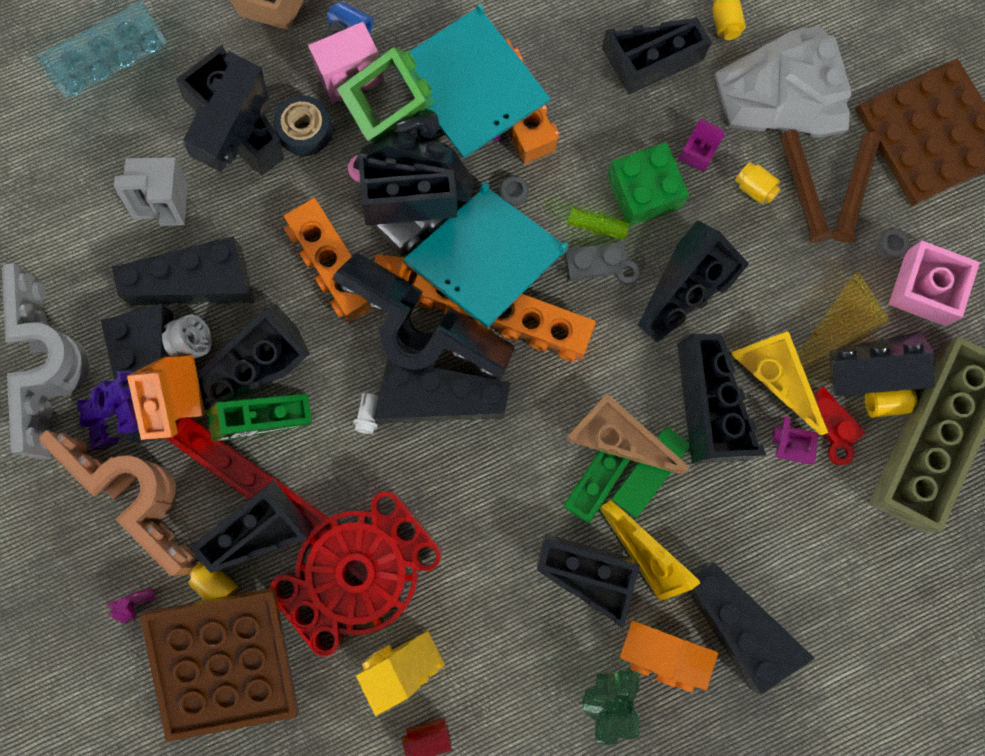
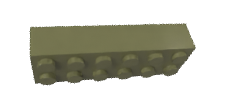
[868,336,985,533]

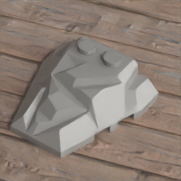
[714,26,851,138]

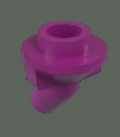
[107,588,155,624]

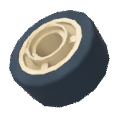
[273,95,333,156]

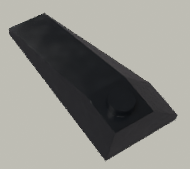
[637,220,749,342]
[197,304,310,410]

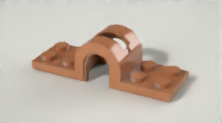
[39,430,197,576]

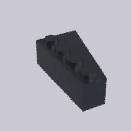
[112,236,255,305]
[101,304,173,444]
[677,333,766,464]

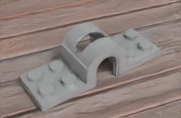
[2,263,89,460]

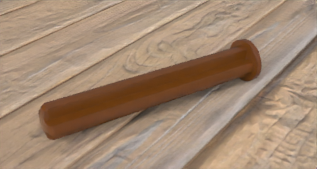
[780,129,833,243]
[832,131,881,243]

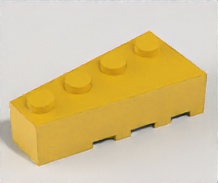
[356,631,445,716]

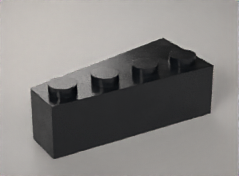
[176,45,284,176]
[374,358,511,424]
[687,562,815,695]

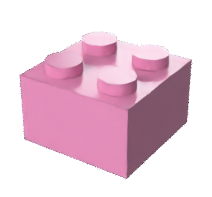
[308,22,384,103]
[888,240,980,326]

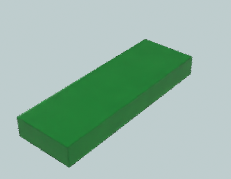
[610,426,690,519]
[562,451,630,524]

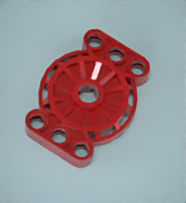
[269,491,443,657]

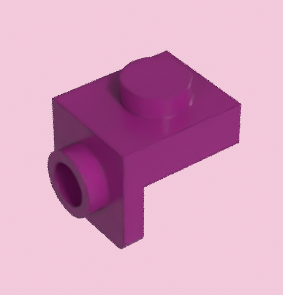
[678,119,726,172]
[771,417,818,465]

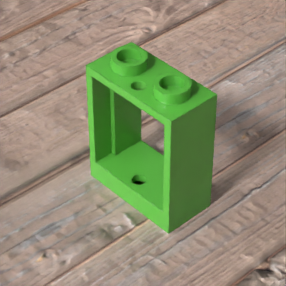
[337,47,435,142]

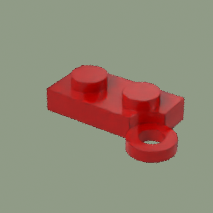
[813,387,866,466]

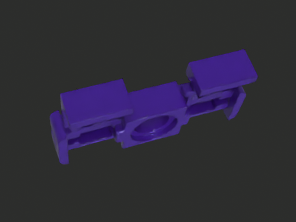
[77,371,139,450]

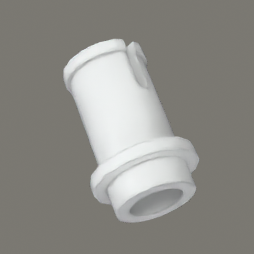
[353,393,379,434]

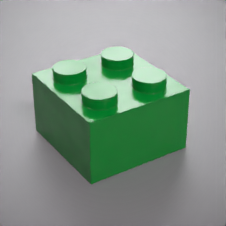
[607,142,690,227]

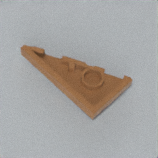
[566,394,690,475]

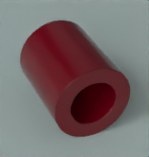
[402,718,453,756]

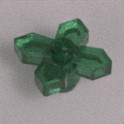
[583,669,639,745]

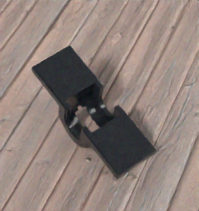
[332,253,515,379]

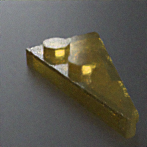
[798,271,890,367]

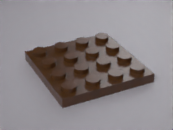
[855,58,985,207]
[140,588,299,742]

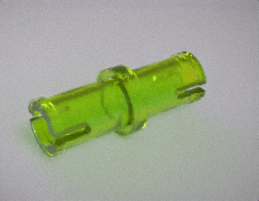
[567,207,629,241]

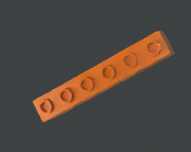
[413,274,596,362]

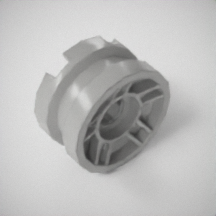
[162,314,212,358]

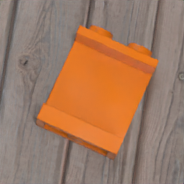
[127,354,205,440]

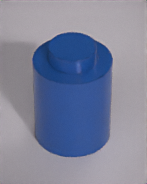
[327,1,374,34]

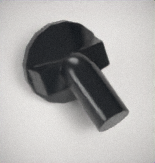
[396,110,439,140]

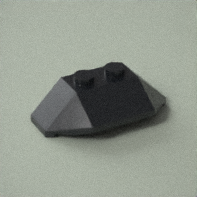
[353,131,475,203]

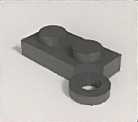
[564,242,640,285]

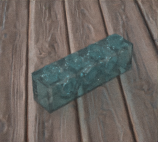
[37,0,168,98]

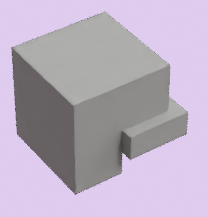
[114,157,188,226]

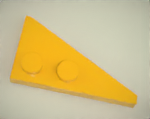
[732,331,828,435]
[599,500,700,601]

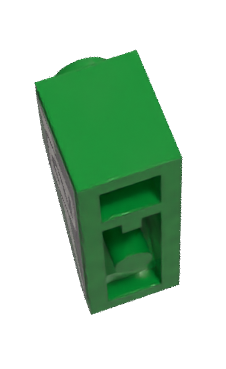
[207,394,313,442]

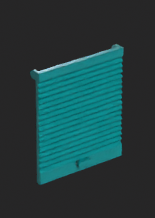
[393,3,551,159]
[404,182,569,329]

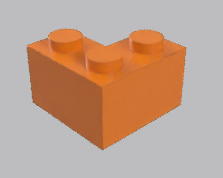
[620,621,719,692]

